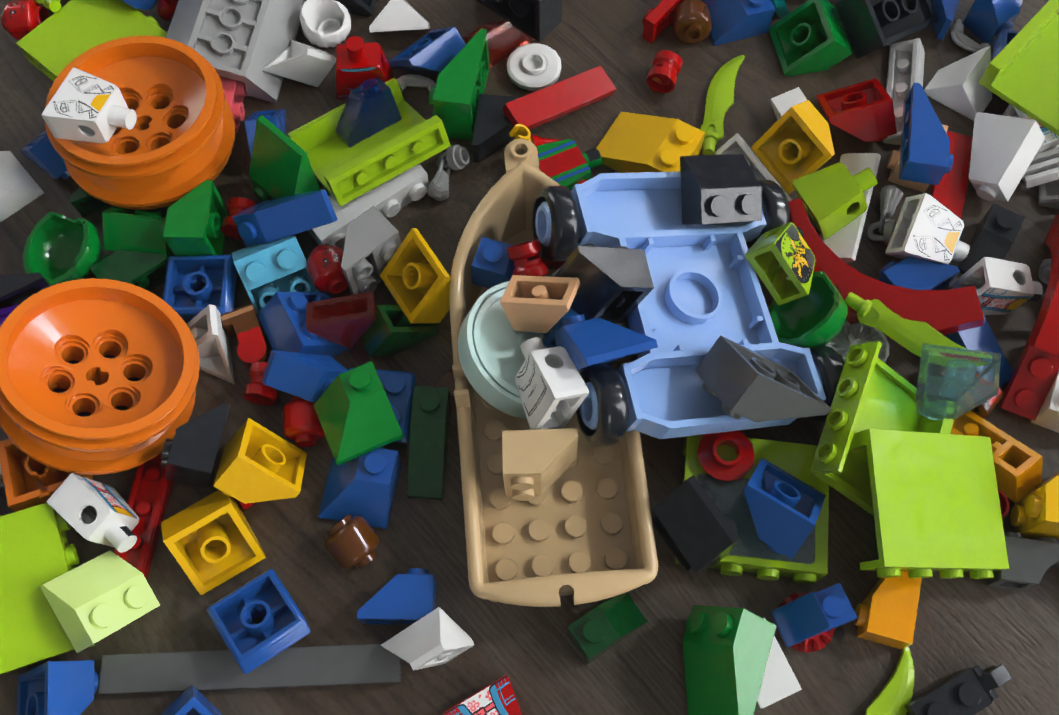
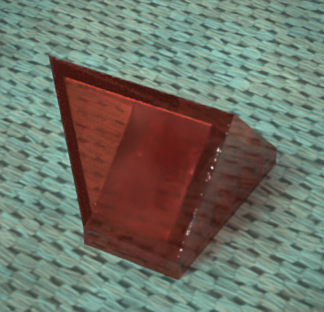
[462,21,535,68]
[306,292,376,348]

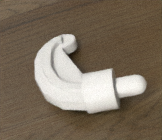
[951,19,989,53]
[397,74,436,93]

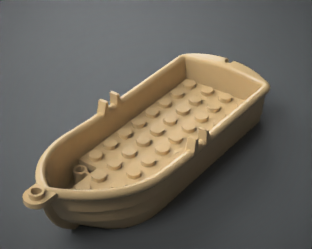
[449,139,658,607]

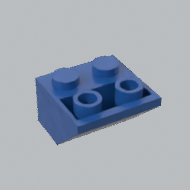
[257,292,356,357]

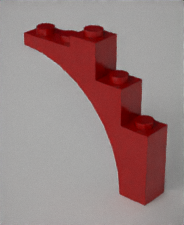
[788,198,984,346]

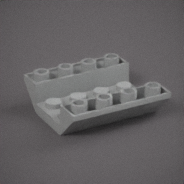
[166,0,305,103]

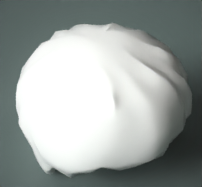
[299,0,351,48]

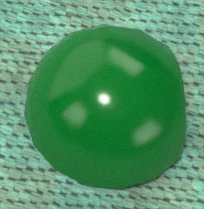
[23,212,101,286]
[768,271,848,349]

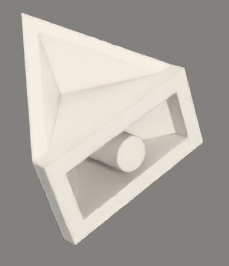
[369,0,430,33]
[262,39,336,87]
[924,45,992,121]
[187,304,235,384]
[380,607,475,671]

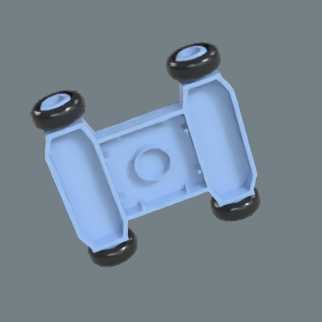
[532,172,845,446]

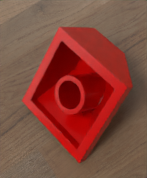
[816,78,897,142]

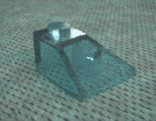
[916,344,1001,420]

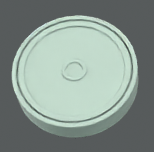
[458,281,584,419]

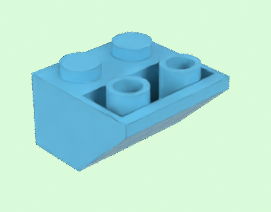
[232,234,320,314]

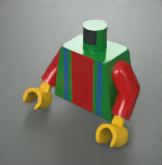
[509,124,602,191]

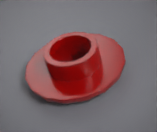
[697,430,755,481]

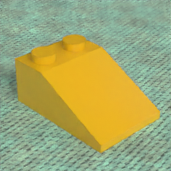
[597,112,705,173]

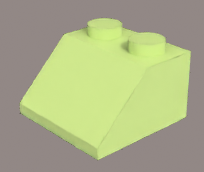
[40,550,160,653]

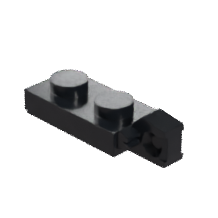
[905,664,1012,715]

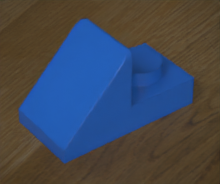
[770,583,857,648]

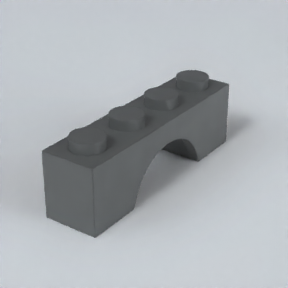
[987,532,1059,591]

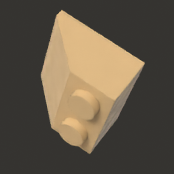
[502,428,578,501]

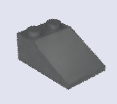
[695,335,831,422]

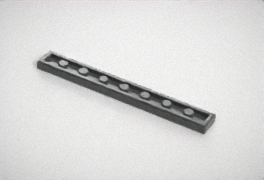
[98,644,402,695]

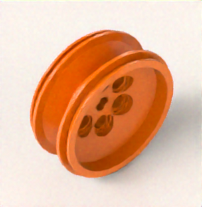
[45,36,236,210]
[0,278,200,475]

